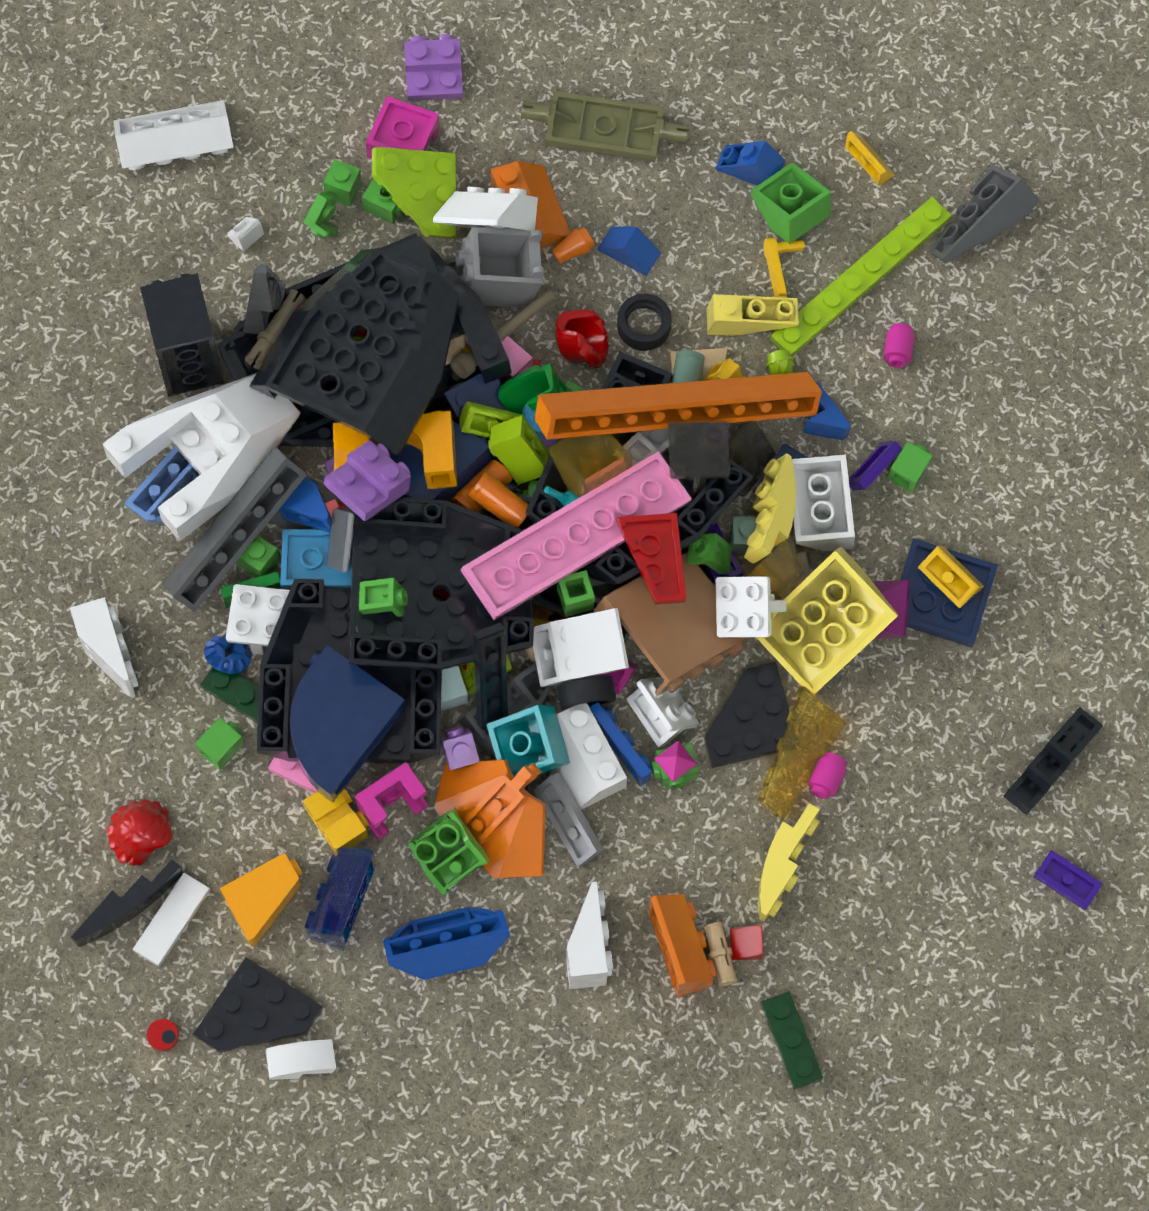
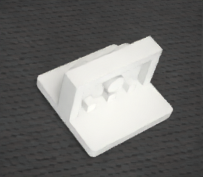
[716,576,786,637]
[226,584,290,655]
[626,677,699,748]

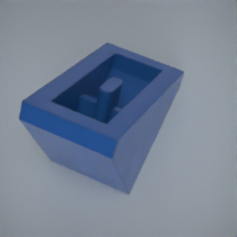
[597,226,661,276]

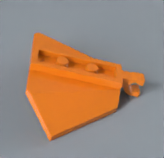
[435,759,546,878]

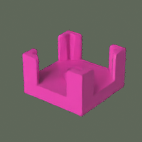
[366,96,440,159]
[355,762,428,840]

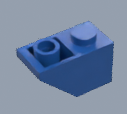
[715,141,786,185]

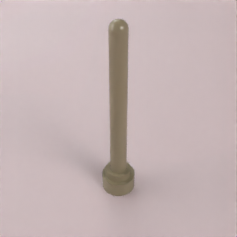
[450,290,555,379]

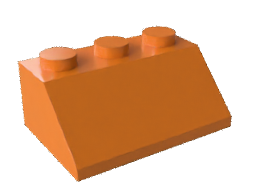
[491,161,571,249]
[648,894,716,997]

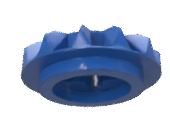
[204,633,252,674]

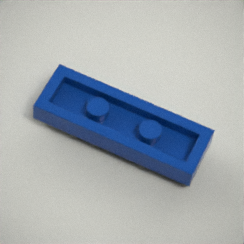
[589,702,652,786]

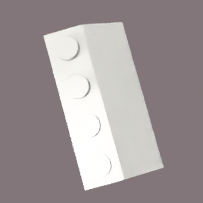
[114,100,234,170]

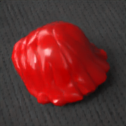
[555,309,609,368]
[106,799,173,866]

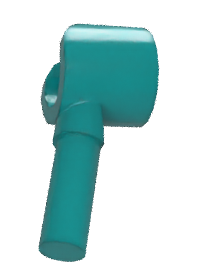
[544,486,580,506]

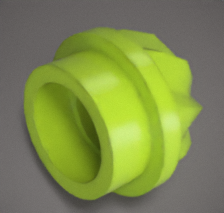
[766,350,794,375]

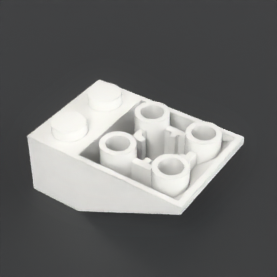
[70,597,139,698]
[533,608,629,687]
[566,881,613,989]

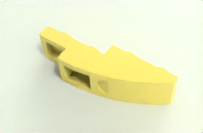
[744,453,796,564]
[758,803,820,922]

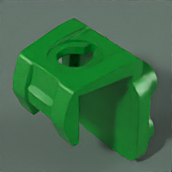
[498,363,572,414]

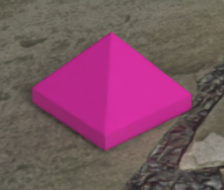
[654,741,697,782]

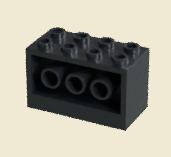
[140,273,224,397]

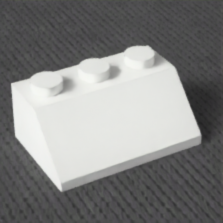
[433,187,538,231]
[792,455,855,551]
[550,703,627,810]

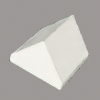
[227,217,264,251]

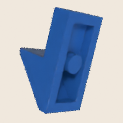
[803,382,851,441]

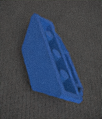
[383,907,510,980]

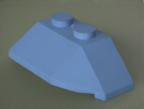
[124,446,199,522]

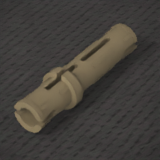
[245,290,306,369]

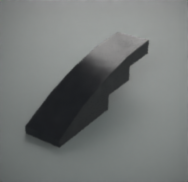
[1003,707,1103,815]
[71,859,183,947]

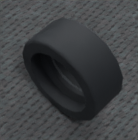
[617,293,672,351]
[557,675,616,711]

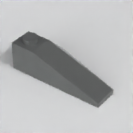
[929,165,1040,263]

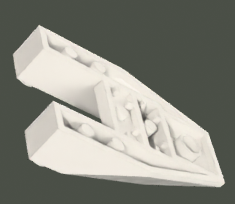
[103,373,300,541]

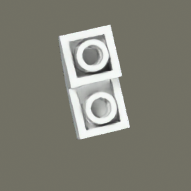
[266,1039,336,1080]

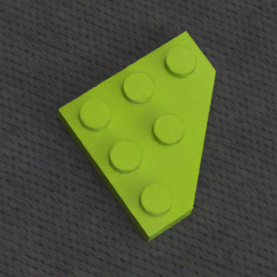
[372,147,456,239]

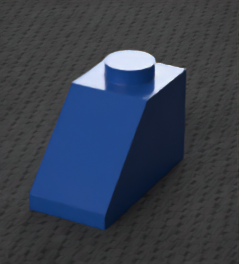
[278,477,332,533]

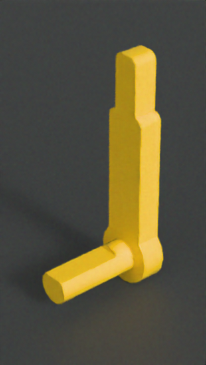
[763,238,805,298]

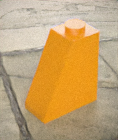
[220,853,303,947]

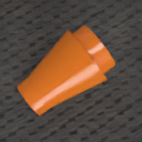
[551,226,595,264]

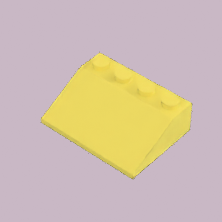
[756,547,899,697]

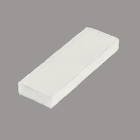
[133,873,210,967]

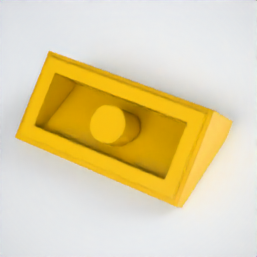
[845,131,895,185]
[918,546,984,608]

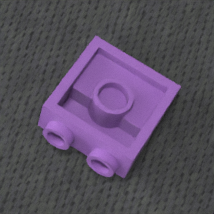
[404,34,463,101]
[324,440,411,521]

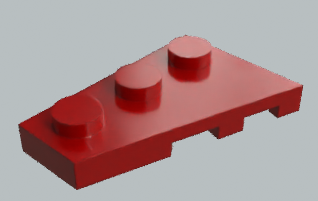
[616,513,686,605]

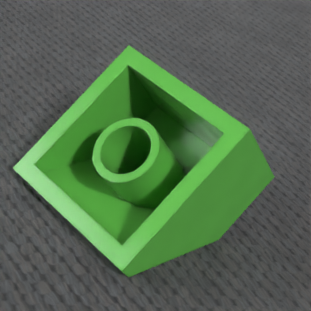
[751,162,831,244]

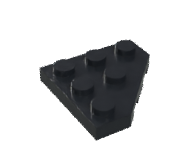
[704,662,799,768]
[193,958,323,1053]

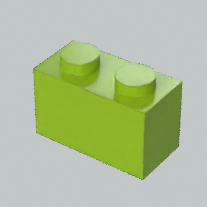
[488,415,551,485]

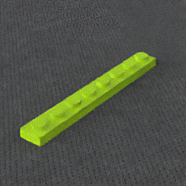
[770,197,952,357]

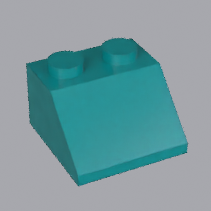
[486,705,570,777]

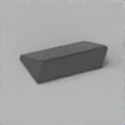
[327,508,355,572]

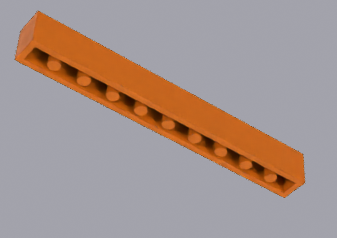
[535,372,822,440]

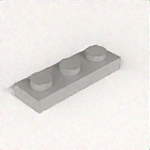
[533,773,604,867]

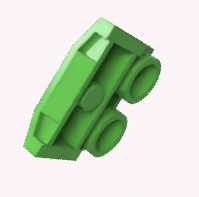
[408,807,490,895]

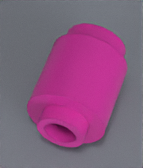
[883,323,915,368]
[808,752,847,800]

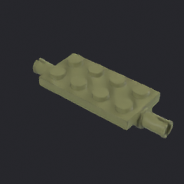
[521,91,689,162]

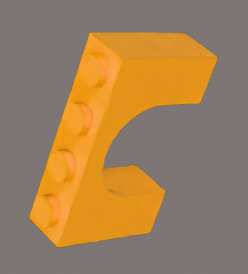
[333,411,457,489]

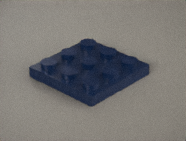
[900,538,998,648]

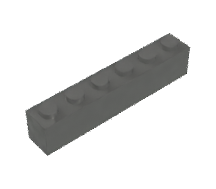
[163,447,307,612]

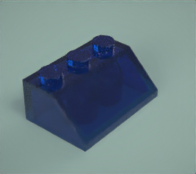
[305,847,376,951]

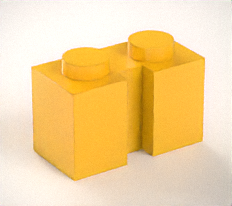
[303,788,369,857]

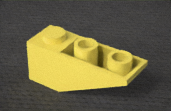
[706,294,799,336]

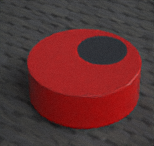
[147,1019,179,1052]

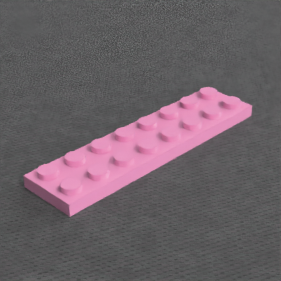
[461,451,692,620]

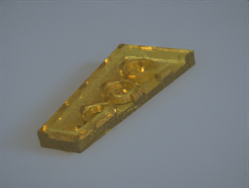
[757,686,847,819]

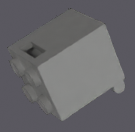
[455,227,544,308]

